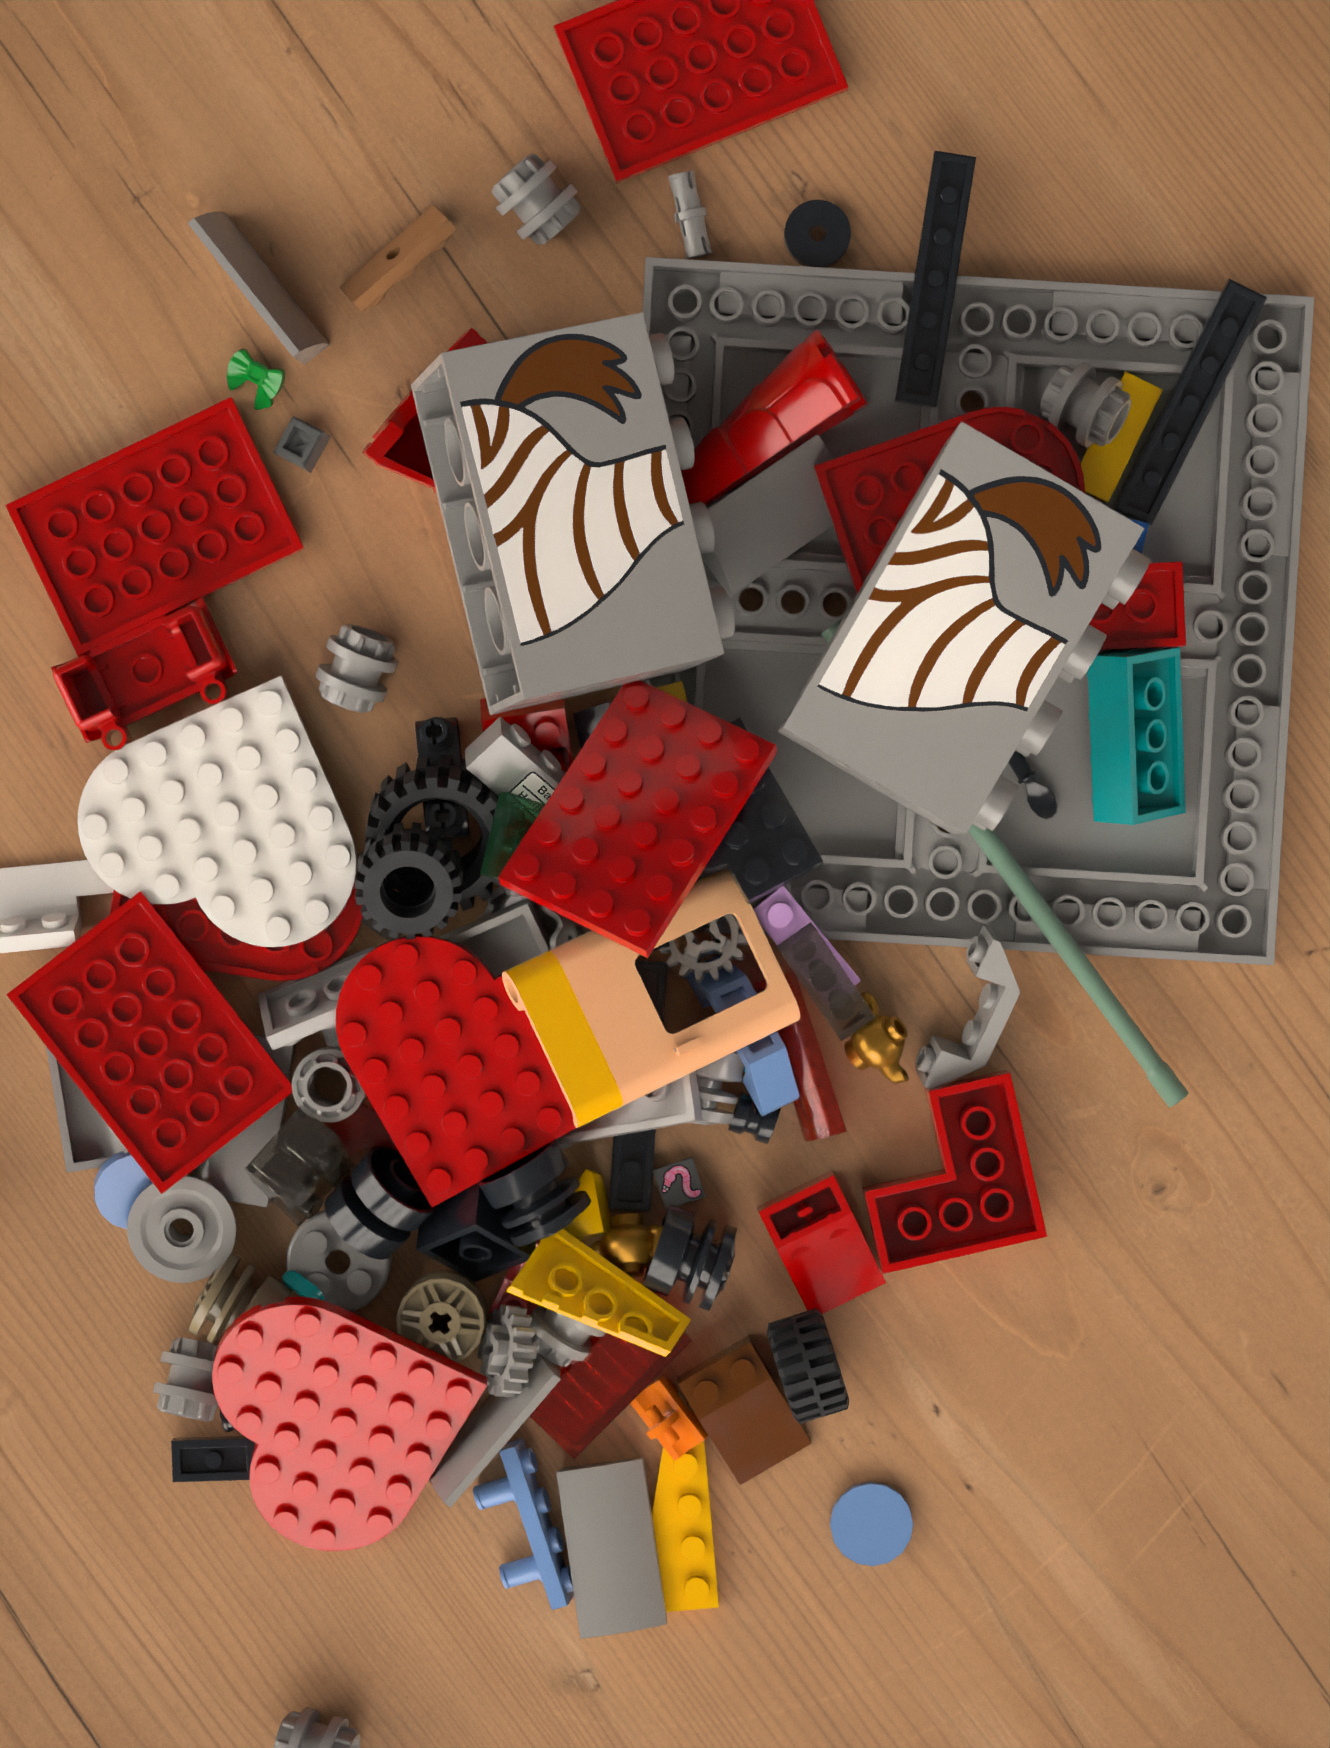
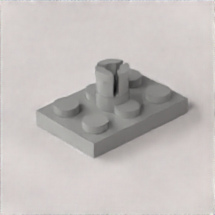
[257,947,373,1050]

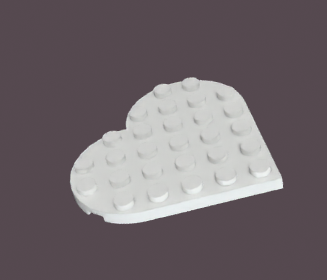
[78,676,358,947]

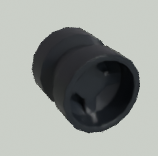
[728,1091,781,1144]

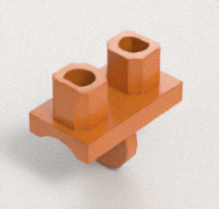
[629,1376,708,1461]

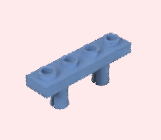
[473,1438,574,1610]

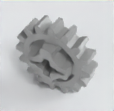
[659,914,749,983]
[478,1304,537,1398]

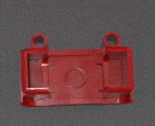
[51,596,238,751]

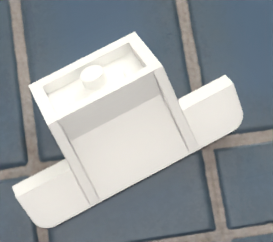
[0,860,114,953]

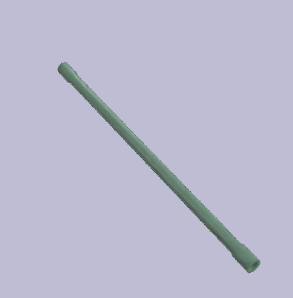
[821,619,1189,1107]

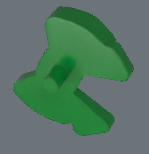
[226,348,286,410]

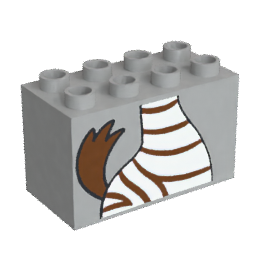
[411,312,735,715]
[777,421,1151,834]

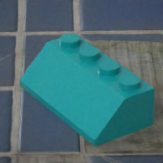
[1087,647,1186,825]

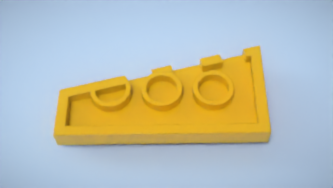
[506,1229,691,1357]
[652,1441,719,1612]

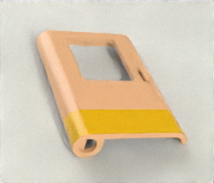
[502,869,800,1128]

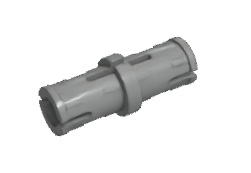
[668,170,713,259]

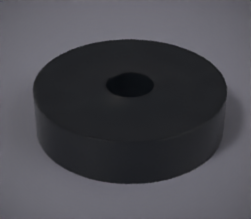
[784,200,851,268]

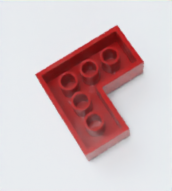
[862,1070,1047,1274]

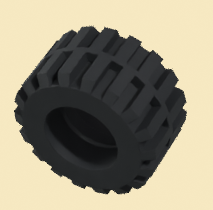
[354,822,463,940]
[767,1308,849,1424]

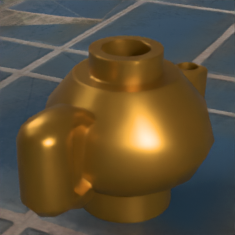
[844,991,909,1084]
[589,1213,664,1278]

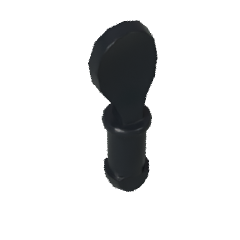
[1008,751,1058,819]

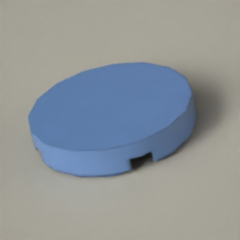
[94,1151,153,1229]
[830,1481,913,1566]

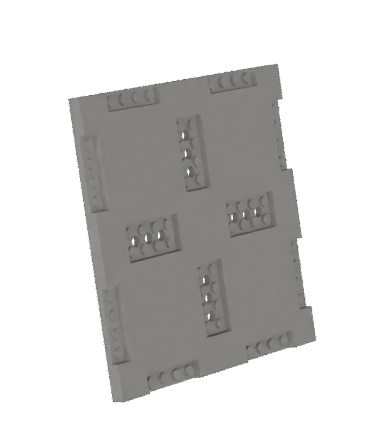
[620,257,1314,965]

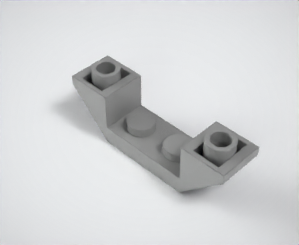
[915,924,1021,1089]

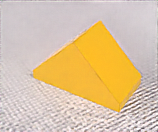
[541,1169,611,1241]

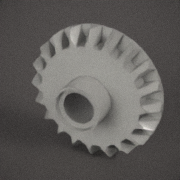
[127,1176,237,1283]

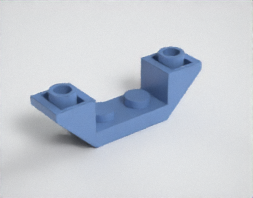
[686,955,800,1116]

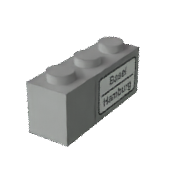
[465,717,566,824]

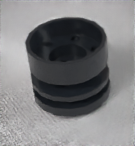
[479,1140,591,1247]
[642,1204,737,1311]

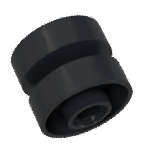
[325,1146,438,1260]

